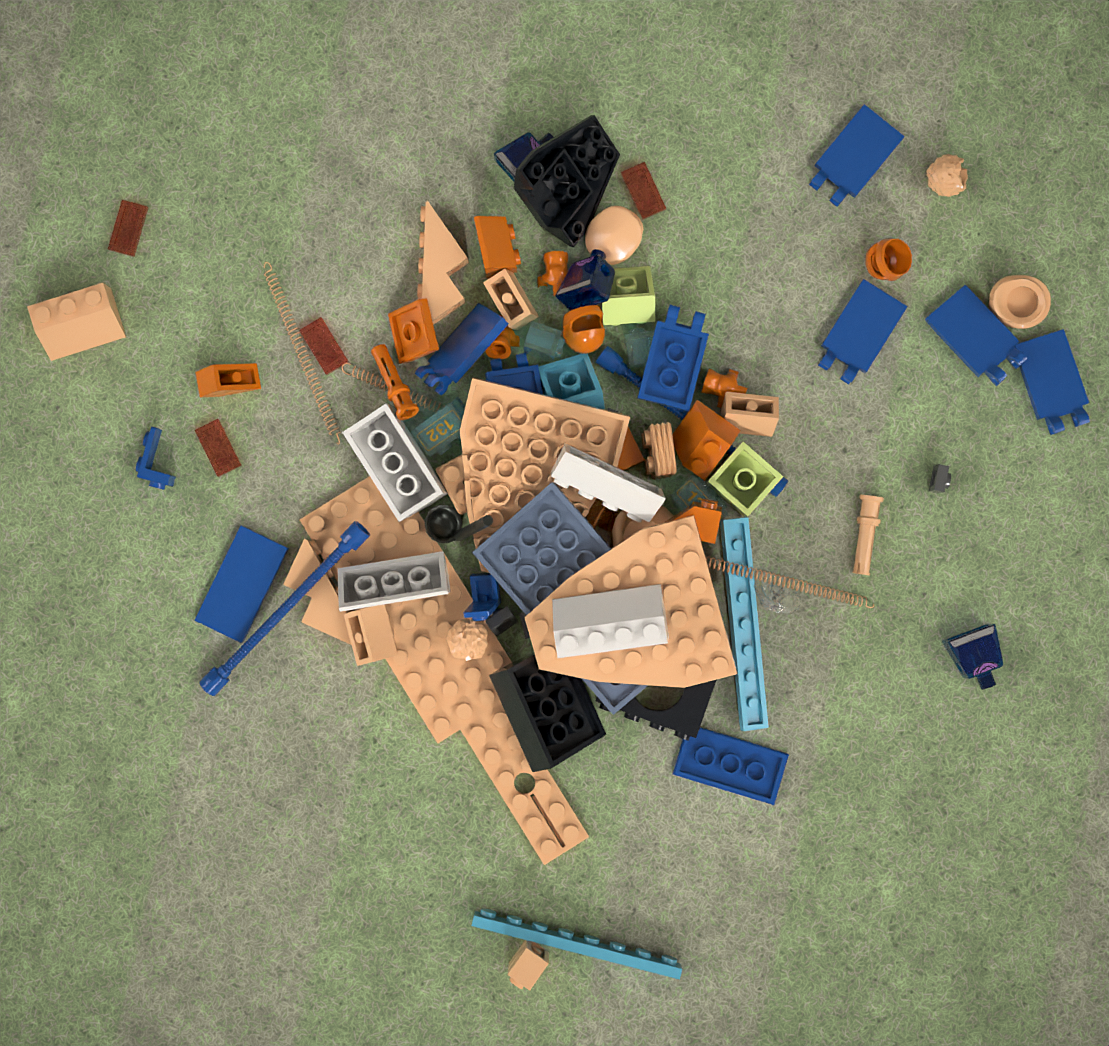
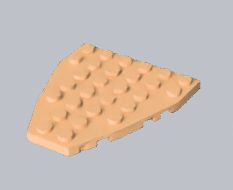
[460,377,630,573]
[524,515,737,688]

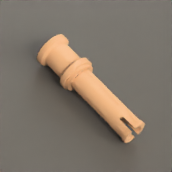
[852,495,884,576]

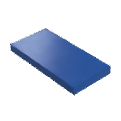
[194,526,289,643]
[672,727,789,805]

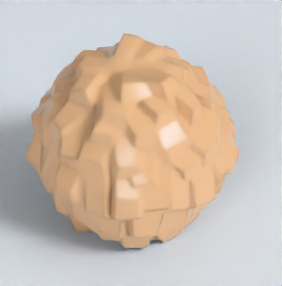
[926,154,968,197]
[446,618,488,660]

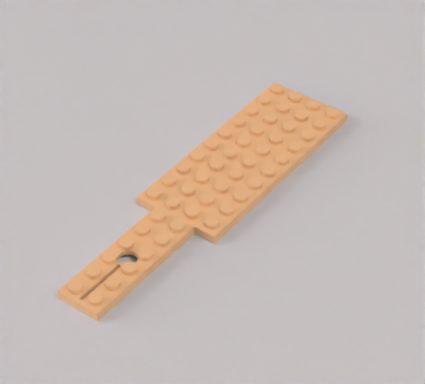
[300,476,589,865]

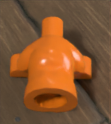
[537,251,578,297]
[485,315,520,359]
[701,368,748,408]

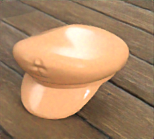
[585,206,643,265]
[988,275,1051,329]

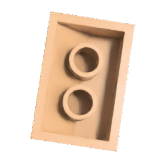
[27,283,126,361]

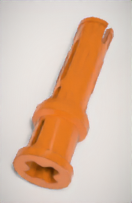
[371,344,419,420]

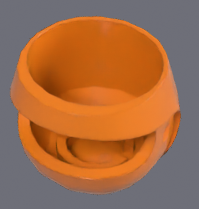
[865,238,912,281]
[562,305,605,354]

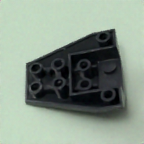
[513,115,620,247]

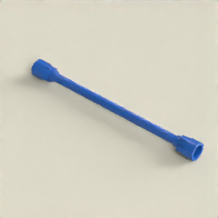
[595,346,788,497]
[199,521,370,696]

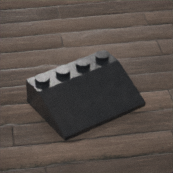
[489,652,607,772]

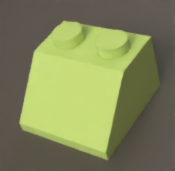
[598,266,655,326]
[705,442,783,517]

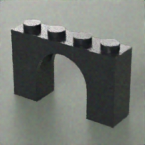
[595,679,717,741]

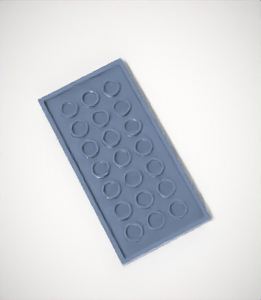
[472,482,648,715]

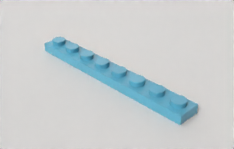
[720,517,769,731]
[471,908,682,980]

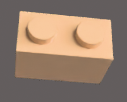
[483,269,539,330]
[720,392,779,437]
[344,604,398,666]
[508,940,549,991]

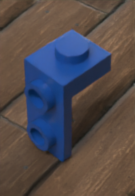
[136,426,176,490]
[463,573,501,621]

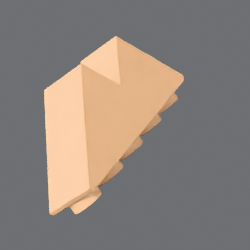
[417,201,469,325]
[283,539,354,645]

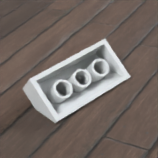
[342,403,448,522]
[551,443,665,523]
[338,551,450,612]
[552,584,669,658]

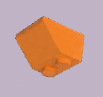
[474,216,521,279]
[672,400,741,481]
[664,498,722,544]

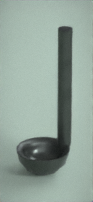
[424,505,493,543]

